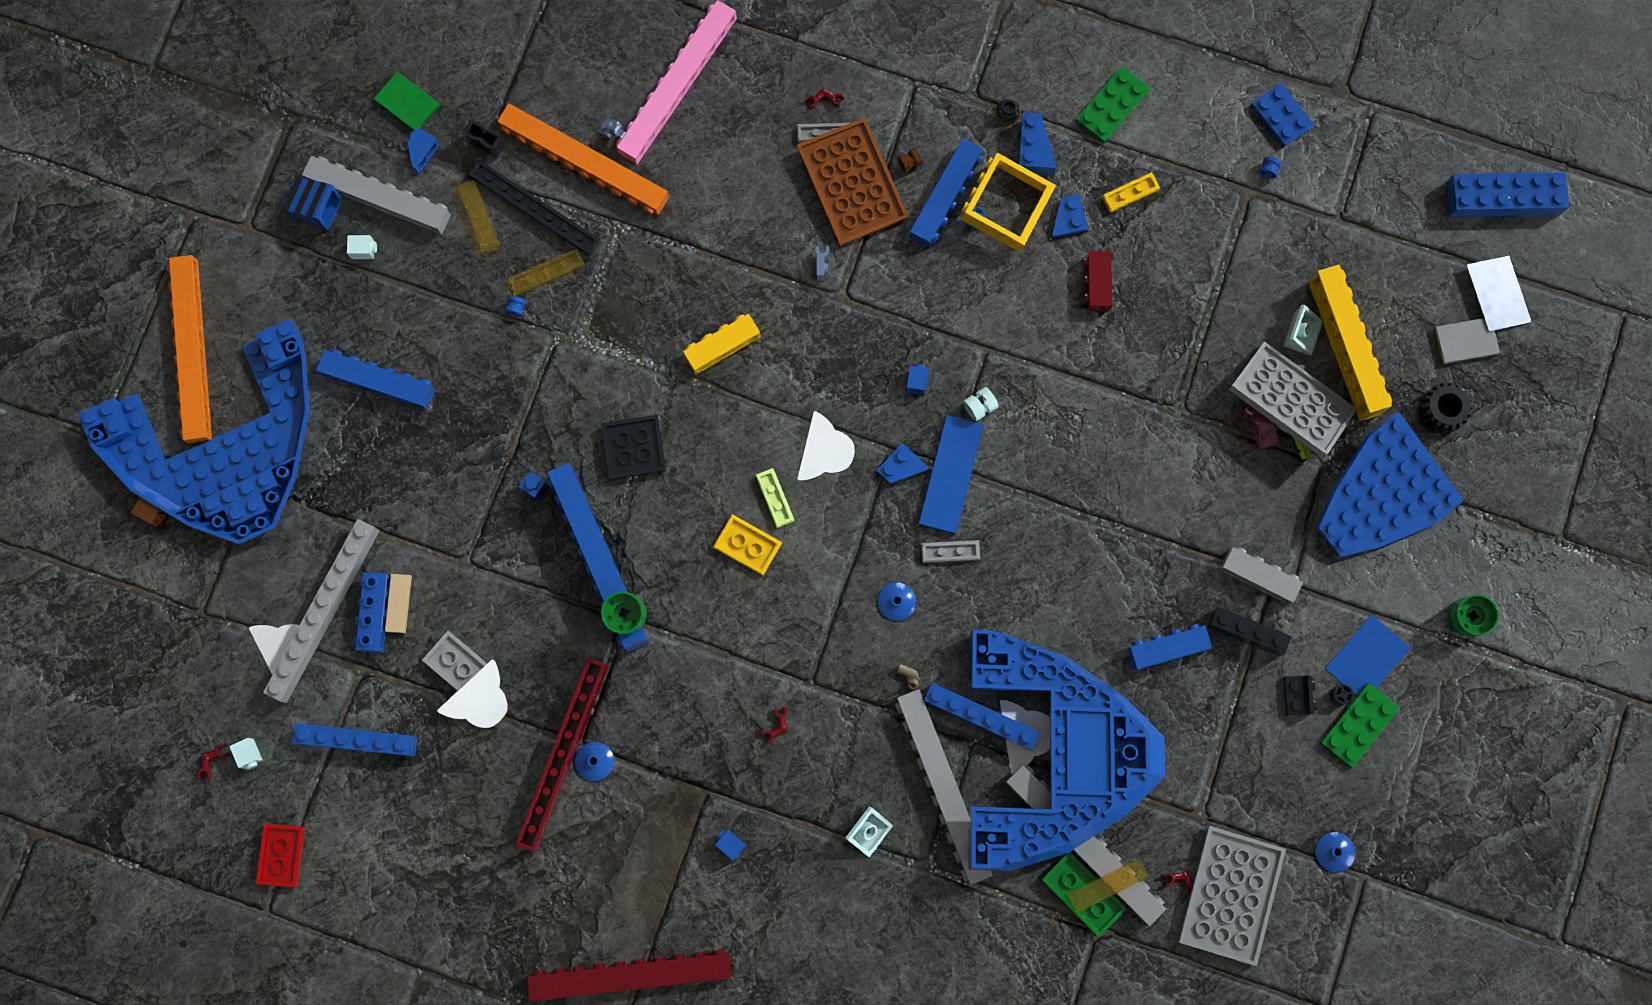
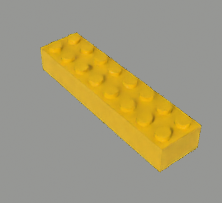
[1308,265,1392,421]

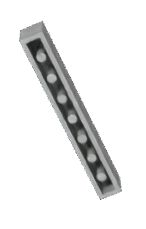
[302,156,451,235]

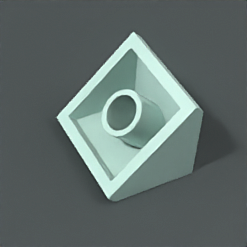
[1283,305,1323,355]
[845,806,893,857]

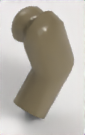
[897,664,921,690]

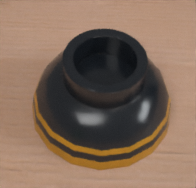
[995,99,1021,125]

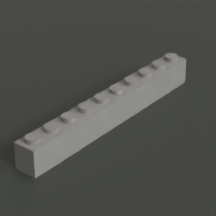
[263,519,380,703]
[895,689,993,885]
[1005,765,1166,926]

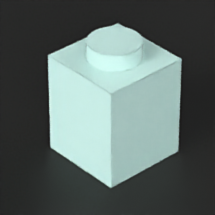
[347,235,377,259]
[230,738,262,770]

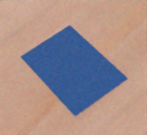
[1325,615,1410,696]

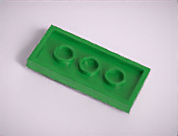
[1075,66,1151,144]
[1320,683,1400,768]
[1041,852,1127,938]

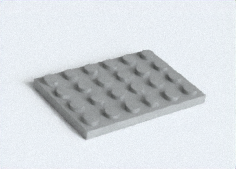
[1229,342,1357,459]
[1178,826,1286,966]

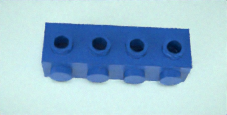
[354,572,391,653]
[1128,624,1212,671]

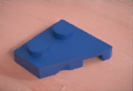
[1052,194,1088,238]
[876,443,929,484]

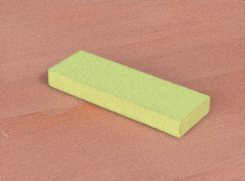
[756,468,794,528]

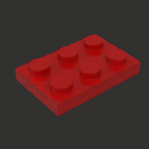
[256,824,305,887]

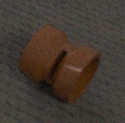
[898,147,922,172]

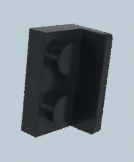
[1283,675,1317,716]

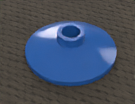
[878,583,916,621]
[575,742,614,781]
[1315,832,1355,872]

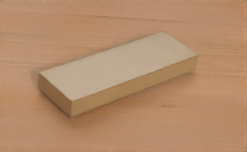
[385,574,412,633]

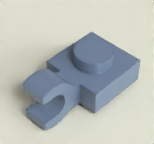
[598,118,626,140]
[815,246,829,281]

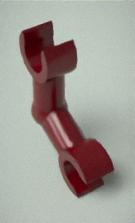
[805,88,844,109]
[761,706,788,744]
[197,744,230,780]
[1161,871,1193,895]

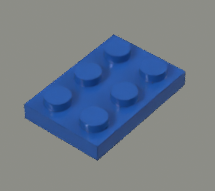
[1250,83,1315,147]

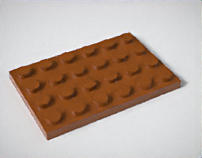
[797,117,909,246]

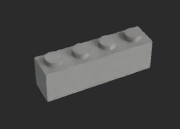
[1219,547,1303,605]

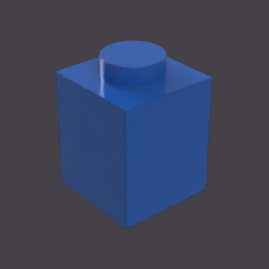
[906,364,929,395]
[519,471,549,501]
[715,830,747,861]

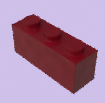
[1083,251,1113,311]

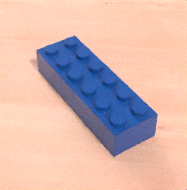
[1447,172,1569,217]

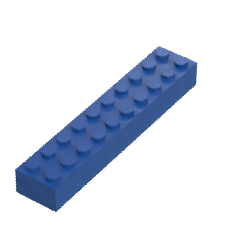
[547,463,650,652]

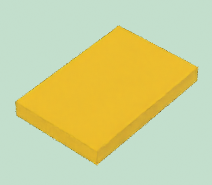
[713,514,782,576]

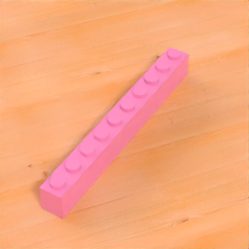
[616,0,737,165]

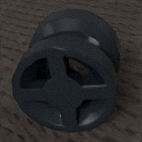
[1330,685,1354,705]

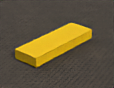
[1101,172,1160,213]

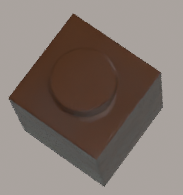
[131,497,166,527]

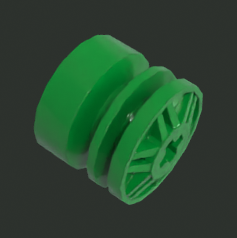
[601,592,647,635]
[1449,595,1499,637]

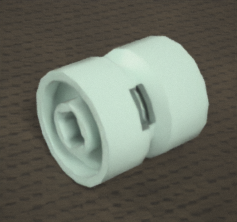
[963,387,999,422]

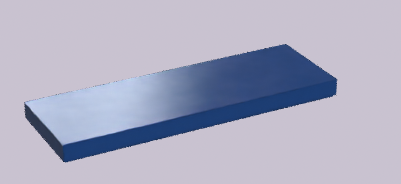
[919,415,984,534]

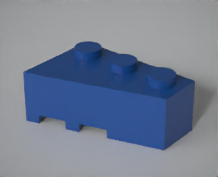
[1018,112,1056,176]

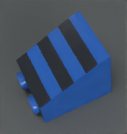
[282,176,343,231]

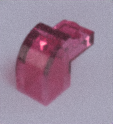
[1244,406,1279,450]

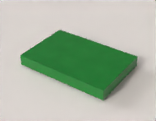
[374,72,441,131]

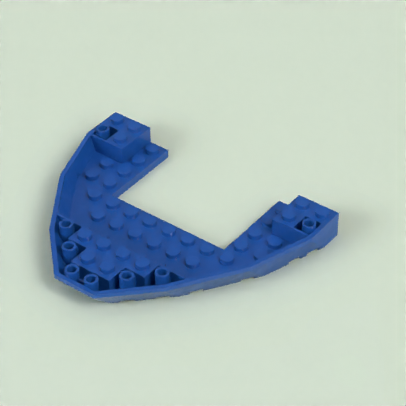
[78,319,310,545]
[968,629,1165,872]

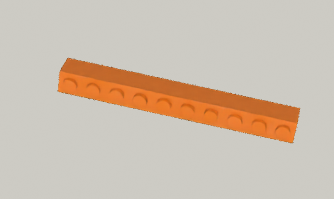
[497,103,669,216]
[167,255,212,444]

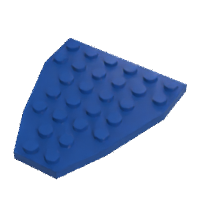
[1316,411,1464,557]

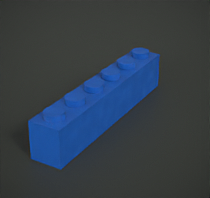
[909,138,984,248]
[316,349,435,410]
[924,683,1040,751]
[292,723,418,757]

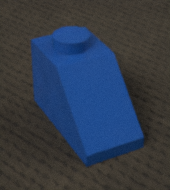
[407,127,440,174]

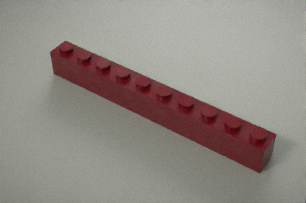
[515,657,609,852]
[528,949,732,1001]

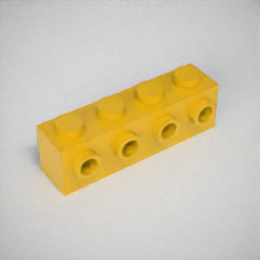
[683,314,761,375]

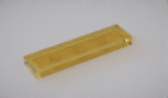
[457,180,501,254]
[509,249,585,296]
[1068,858,1149,913]

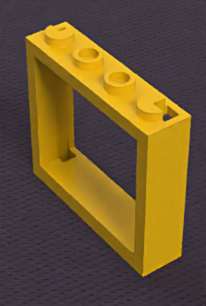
[961,153,1056,252]

